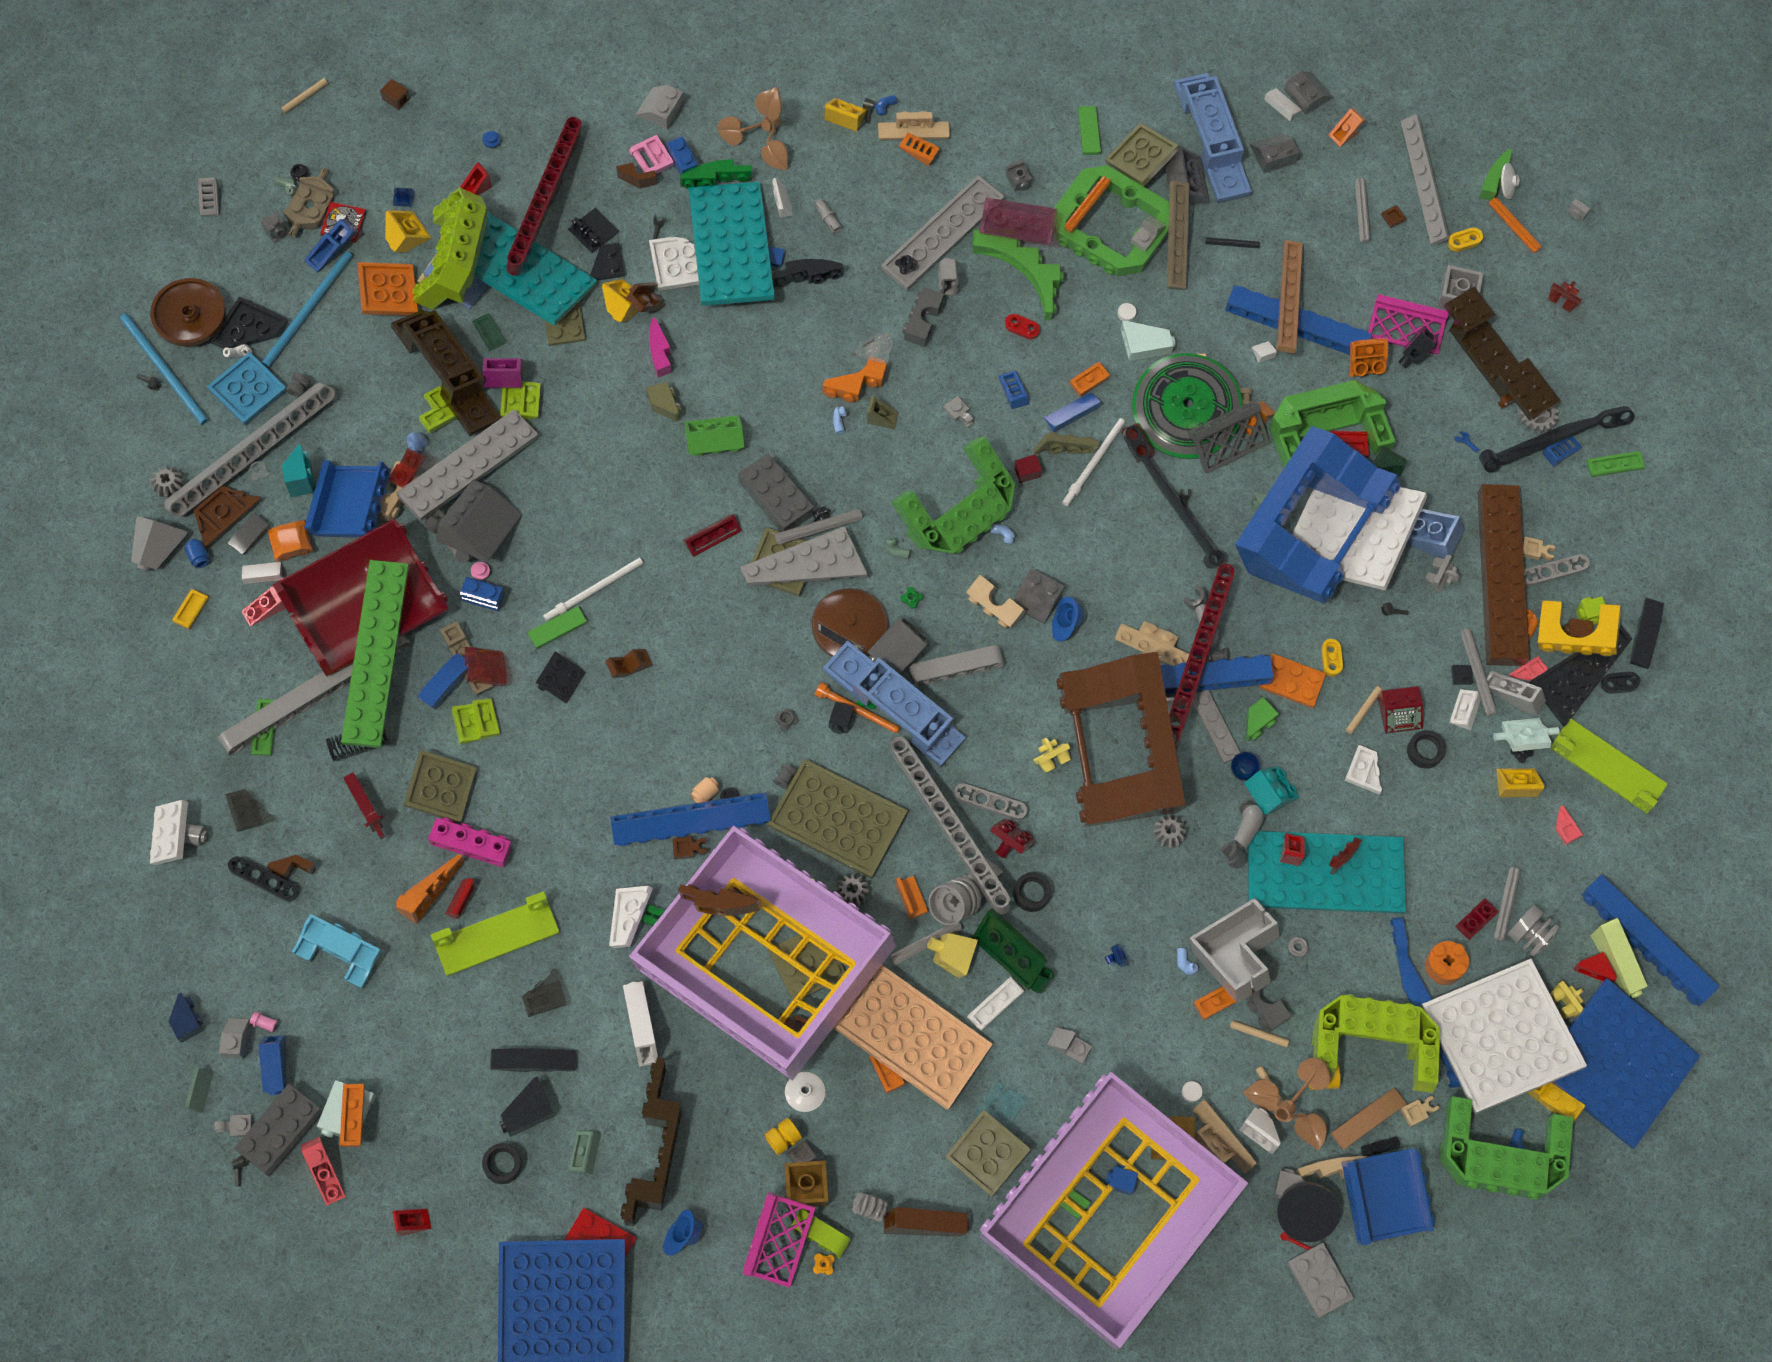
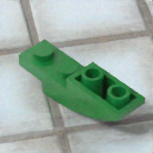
[680,159,752,189]

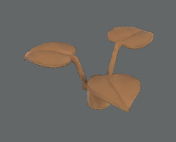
[717,87,789,170]
[1243,1058,1331,1150]

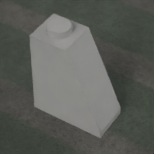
[131,516,187,571]

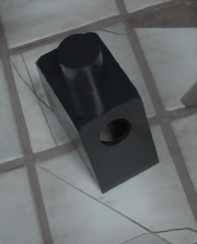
[1398,326,1437,368]

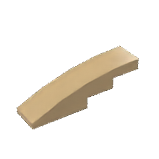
[1296,1156,1367,1180]

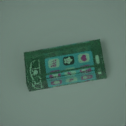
[472,313,506,352]

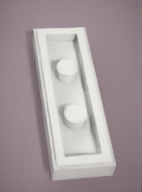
[967,977,1024,1031]

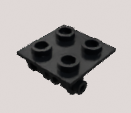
[568,208,619,253]
[535,651,586,704]

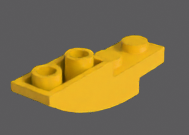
[1527,1083,1586,1123]

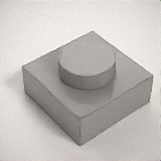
[1568,198,1590,221]

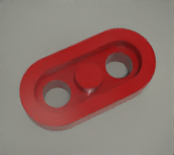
[1005,314,1040,340]

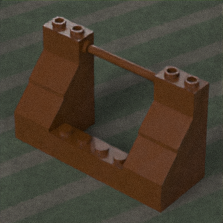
[1056,652,1185,827]

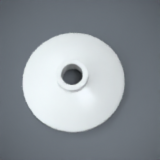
[1501,163,1520,199]
[785,1072,825,1112]

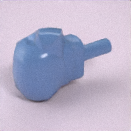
[407,432,428,464]

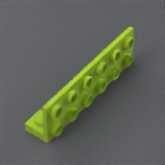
[1550,719,1667,814]
[430,891,559,976]

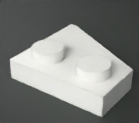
[1344,745,1382,794]

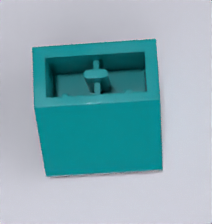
[282,445,315,497]
[1244,766,1300,815]

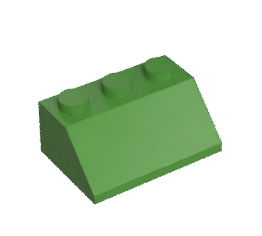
[684,415,744,456]

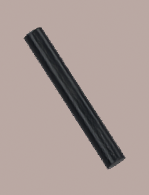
[1205,237,1260,249]

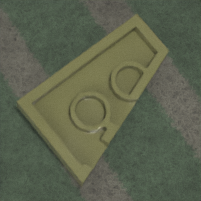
[1033,432,1099,455]

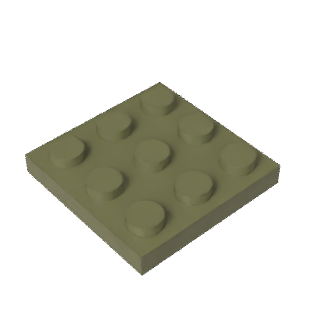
[1105,123,1180,186]
[751,527,806,597]
[403,750,476,824]
[767,935,845,1001]
[945,1109,1031,1197]

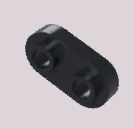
[1601,672,1640,694]

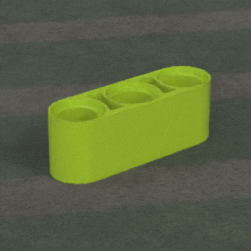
[790,1209,851,1258]

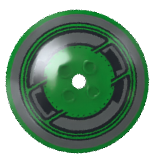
[1132,353,1243,459]

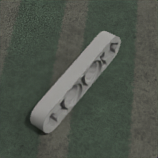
[1524,554,1590,587]
[954,783,1027,821]

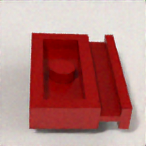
[1330,431,1369,459]

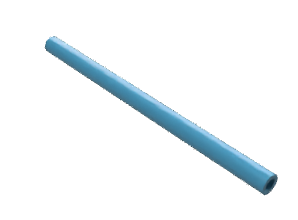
[262,251,353,368]
[119,313,209,425]

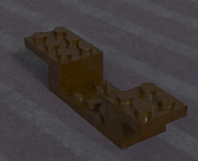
[1444,287,1561,421]
[391,310,501,436]
[620,1057,682,1227]

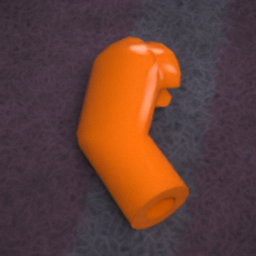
[1526,609,1538,638]

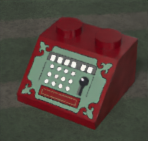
[1377,686,1423,734]

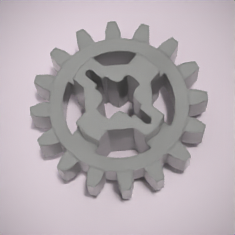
[1518,406,1559,434]

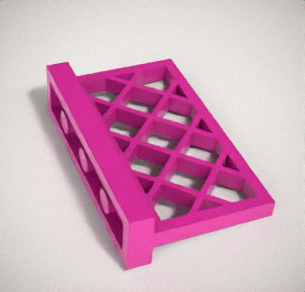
[1368,294,1448,355]
[743,1191,815,1288]

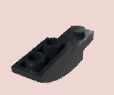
[772,259,844,288]

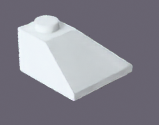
[1239,1107,1281,1154]

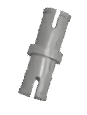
[814,199,842,234]

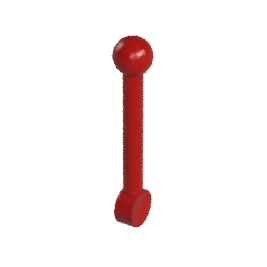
[1280,1232,1312,1250]

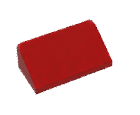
[445,878,475,919]

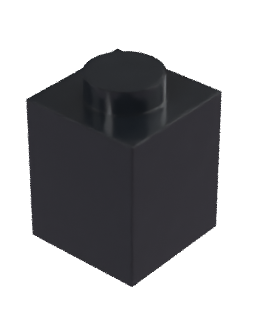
[828,701,854,734]

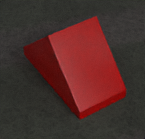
[460,162,492,196]
[1280,833,1305,866]
[1573,952,1617,983]
[392,1209,431,1236]

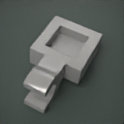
[943,396,973,428]
[215,1114,252,1137]

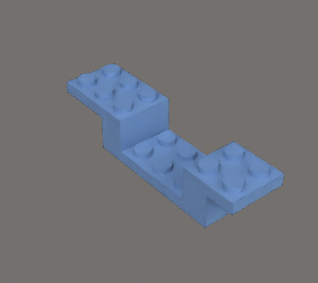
[1174,73,1252,203]
[822,641,966,767]

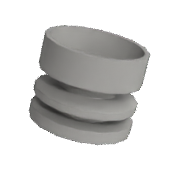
[929,877,981,926]
[1507,905,1560,957]

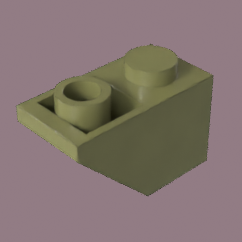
[646,381,681,421]

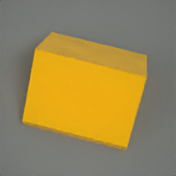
[824,98,867,132]
[1496,768,1544,797]

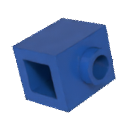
[1105,1165,1138,1195]

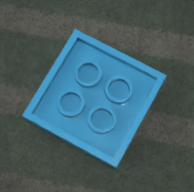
[207,352,286,425]

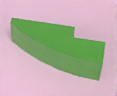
[1479,149,1512,201]

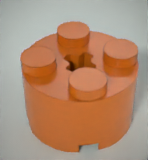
[1425,941,1469,985]

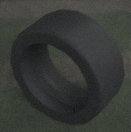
[1407,730,1446,769]
[1013,873,1051,912]
[482,1143,522,1184]

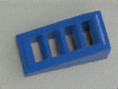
[999,370,1029,410]
[1542,436,1582,467]

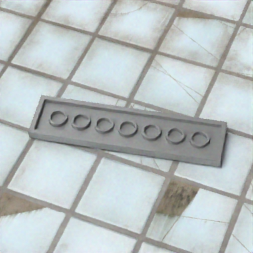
[881,175,1005,291]
[396,410,538,521]

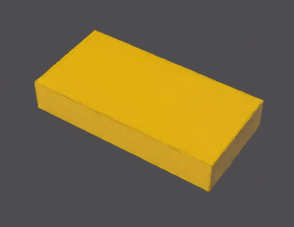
[172,589,209,630]

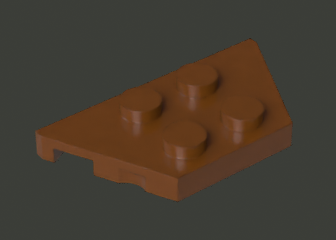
[193,486,261,549]

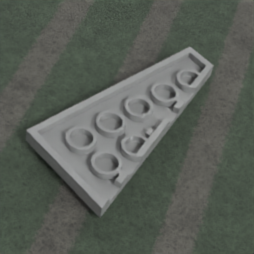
[740,526,867,586]

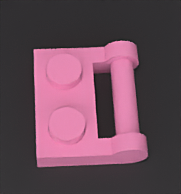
[629,135,674,174]

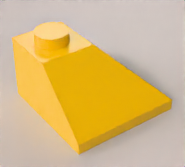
[385,210,431,252]
[602,279,638,322]

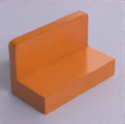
[895,876,928,920]

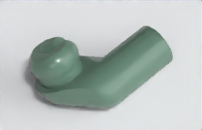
[275,176,297,197]
[885,537,909,559]

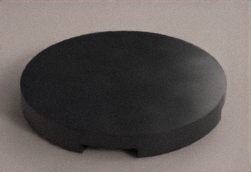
[1277,1182,1340,1242]

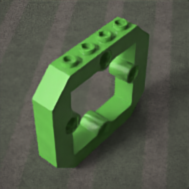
[1051,165,1169,276]

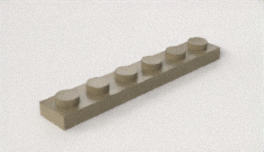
[1167,180,1189,290]

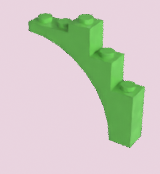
[973,229,1063,320]

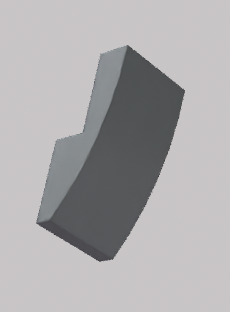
[228,513,269,555]

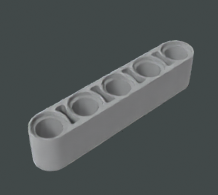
[909,645,1004,687]

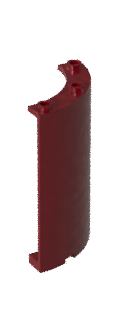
[272,518,449,677]

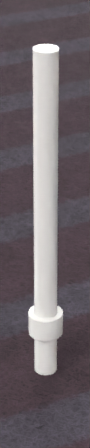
[1062,418,1126,506]
[543,558,643,622]

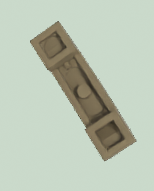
[440,621,493,695]

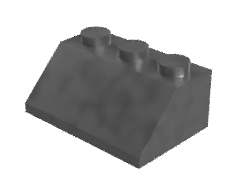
[1164,146,1210,205]

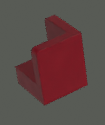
[1014,455,1042,483]

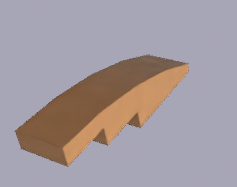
[1331,1088,1407,1150]

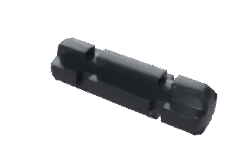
[1360,1136,1400,1157]

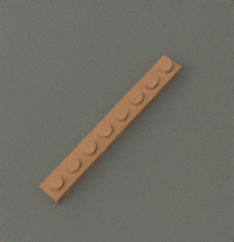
[1276,240,1303,353]

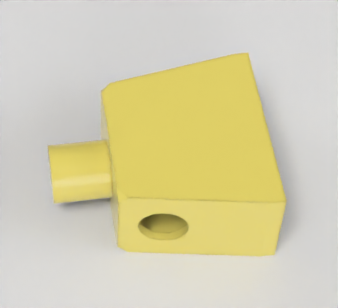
[927,933,978,978]

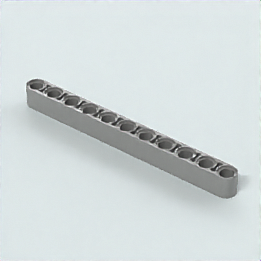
[164,383,335,517]
[218,634,411,755]
[891,737,1010,915]

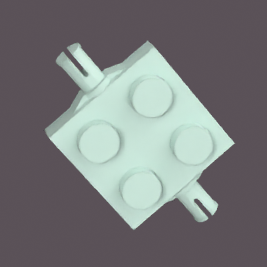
[1493,718,1559,751]

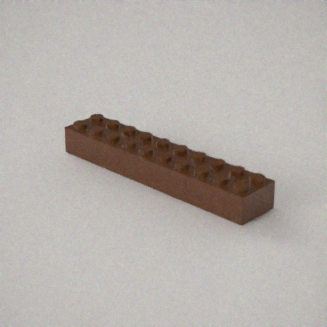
[1477,484,1529,666]

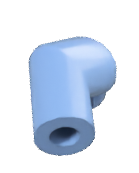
[833,406,847,434]
[990,524,1015,544]
[1177,948,1198,975]

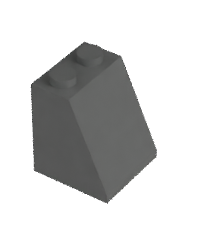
[868,615,929,674]

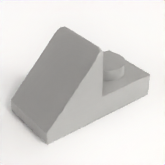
[1130,216,1166,252]
[1047,1027,1092,1064]

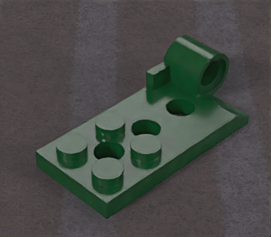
[972,908,1054,993]

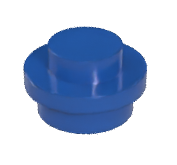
[482,131,501,148]

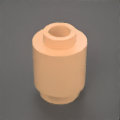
[690,777,719,803]

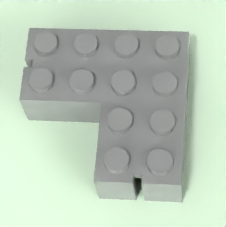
[1189,898,1280,1004]

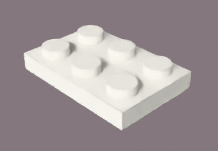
[150,800,188,865]

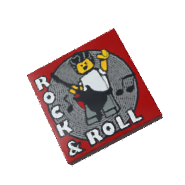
[320,202,366,243]

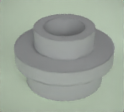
[1288,937,1308,957]

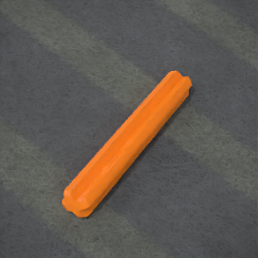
[1064,176,1110,233]
[1489,198,1541,253]

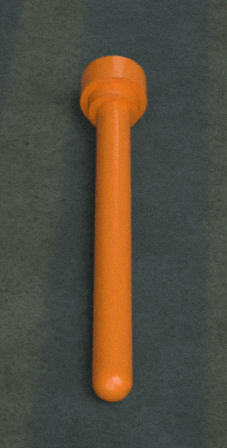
[814,682,900,733]

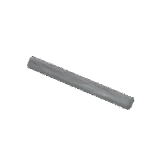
[775,509,863,544]
[1461,629,1497,716]

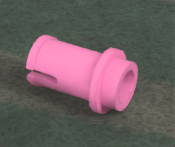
[250,1012,278,1033]

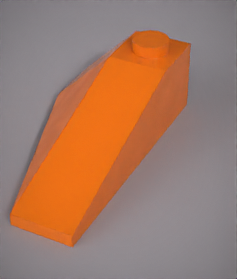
[395,854,464,924]

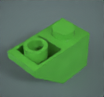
[1245,697,1278,742]

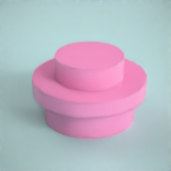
[471,562,490,580]

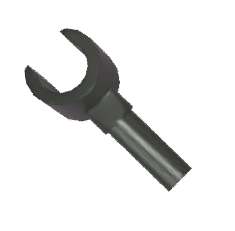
[863,98,874,124]
[653,215,664,240]
[137,374,160,391]
[1179,489,1191,510]
[1381,603,1408,616]
[232,1156,246,1187]

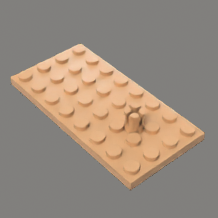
[834,965,992,1110]

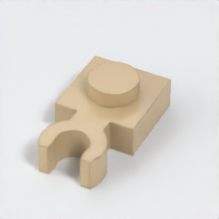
[1522,537,1555,561]
[1400,1096,1439,1127]

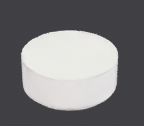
[1118,303,1136,322]
[1182,1081,1202,1102]

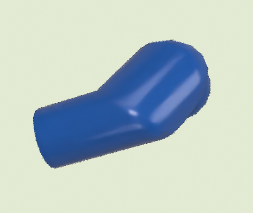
[875,95,897,115]
[1510,1129,1527,1150]

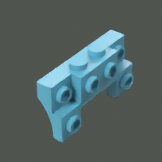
[292,914,382,989]

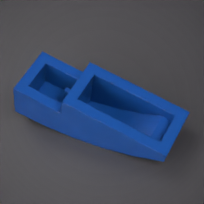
[304,219,358,272]
[417,653,473,709]

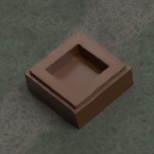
[1381,205,1406,228]

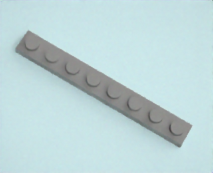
[1401,114,1450,245]

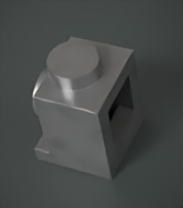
[1005,160,1032,191]
[261,211,289,244]

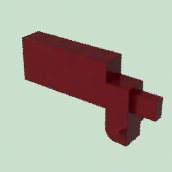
[343,772,385,839]

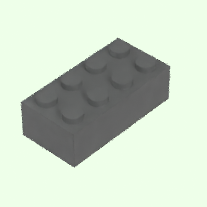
[738,453,814,532]
[234,1084,322,1177]

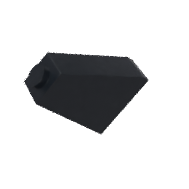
[499,1076,555,1137]

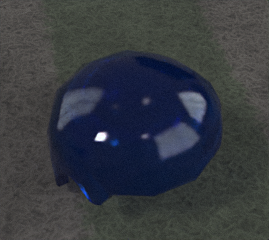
[1230,751,1260,781]

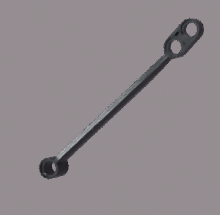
[1479,406,1635,473]
[1123,425,1225,569]

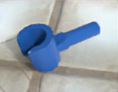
[1454,432,1479,452]

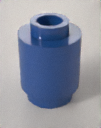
[184,539,209,569]

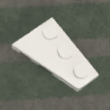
[609,886,653,948]

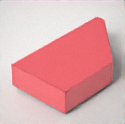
[1509,656,1548,681]
[1555,805,1583,845]

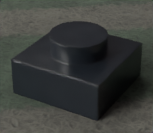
[1451,665,1473,685]

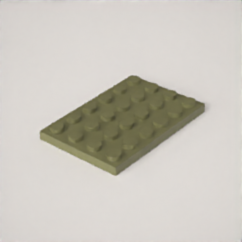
[767,759,908,879]

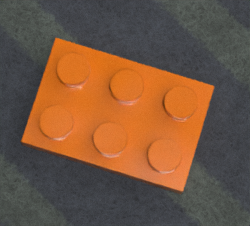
[1259,653,1326,708]

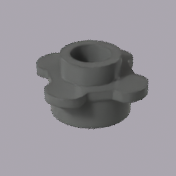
[774,709,797,731]

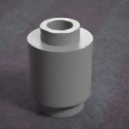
[184,823,208,846]

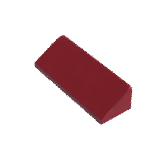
[682,514,742,557]

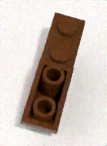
[678,884,762,916]

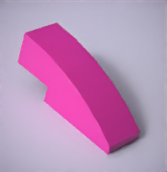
[649,318,671,378]

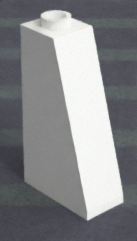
[623,981,658,1067]

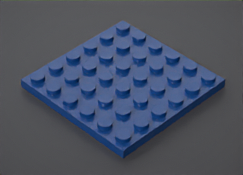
[1552,979,1700,1149]
[498,1239,625,1362]

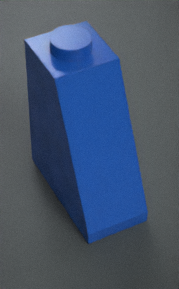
[258,1035,286,1095]

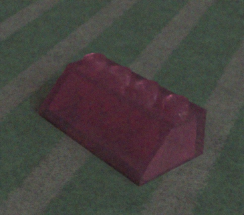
[979,197,1058,245]

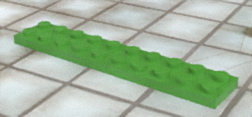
[341,560,409,748]

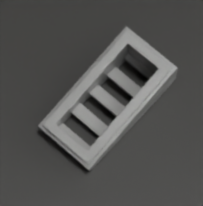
[198,177,219,217]

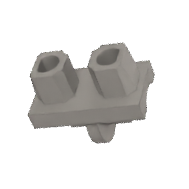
[1425,554,1460,593]

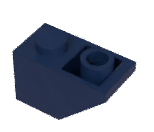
[168,993,204,1043]

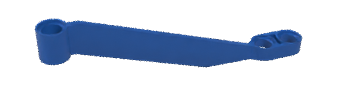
[1390,918,1461,1088]

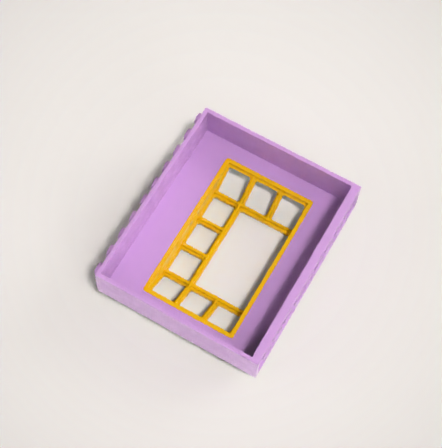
[629,826,896,1081]
[979,1072,1248,1350]

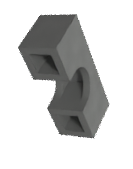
[902,287,944,347]
[1246,986,1291,1032]

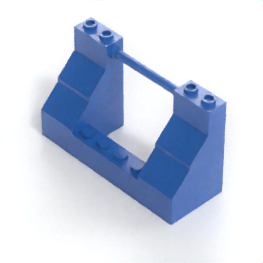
[1235,426,1400,604]

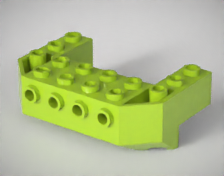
[413,187,488,309]
[1311,995,1440,1093]

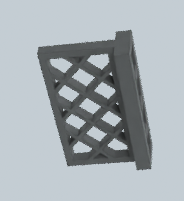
[1188,401,1270,474]

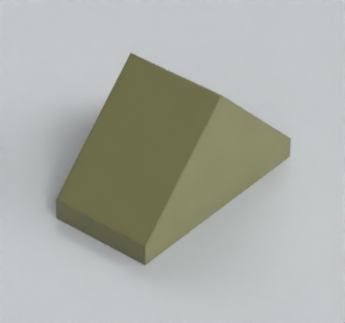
[867,396,899,429]

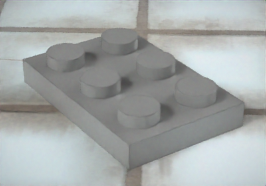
[1286,1243,1354,1318]

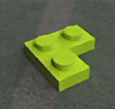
[419,386,457,434]

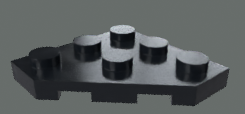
[211,297,288,349]

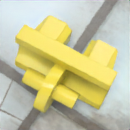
[1033,738,1071,772]
[1550,981,1584,1019]

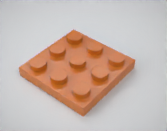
[357,262,418,315]

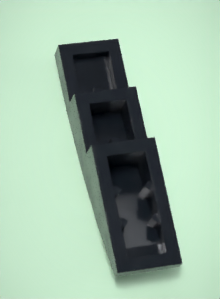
[1630,598,1664,669]
[490,1048,576,1072]

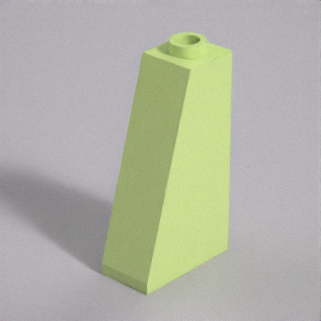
[1590,918,1647,999]

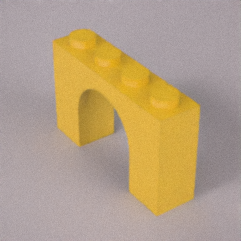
[1538,601,1621,656]

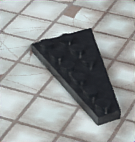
[1530,624,1632,728]

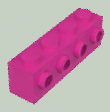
[428,818,512,868]

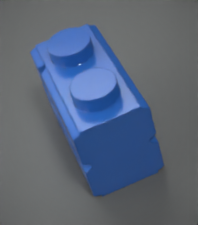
[667,137,699,175]
[460,577,504,612]

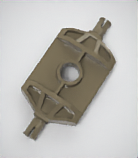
[283,167,335,238]

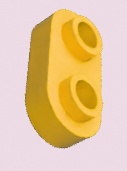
[1447,228,1483,252]
[1321,639,1343,677]

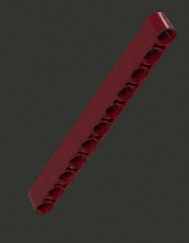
[506,117,582,276]
[1169,564,1235,750]

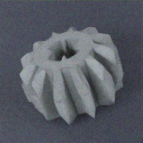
[150,465,184,498]
[1152,815,1186,849]
[835,874,869,907]
[852,1193,888,1222]

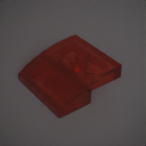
[465,647,507,686]

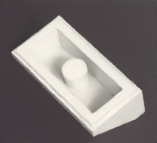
[1264,88,1302,121]
[772,178,793,218]
[242,562,282,584]
[1450,689,1481,730]

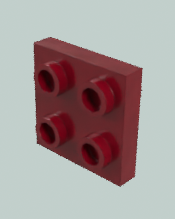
[990,818,1036,859]

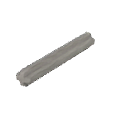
[1355,178,1370,243]
[1494,867,1520,942]
[890,922,962,965]

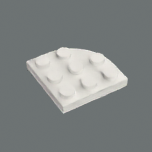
[649,237,699,291]

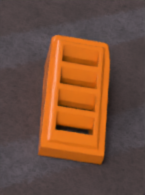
[899,132,939,166]

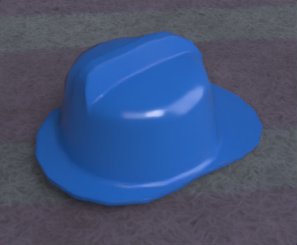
[1052,597,1084,641]
[663,1210,704,1256]

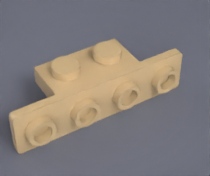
[878,111,949,140]
[1115,621,1189,666]
[1193,1100,1256,1173]

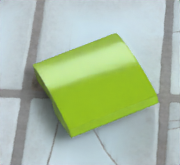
[500,381,540,420]
[451,698,500,745]

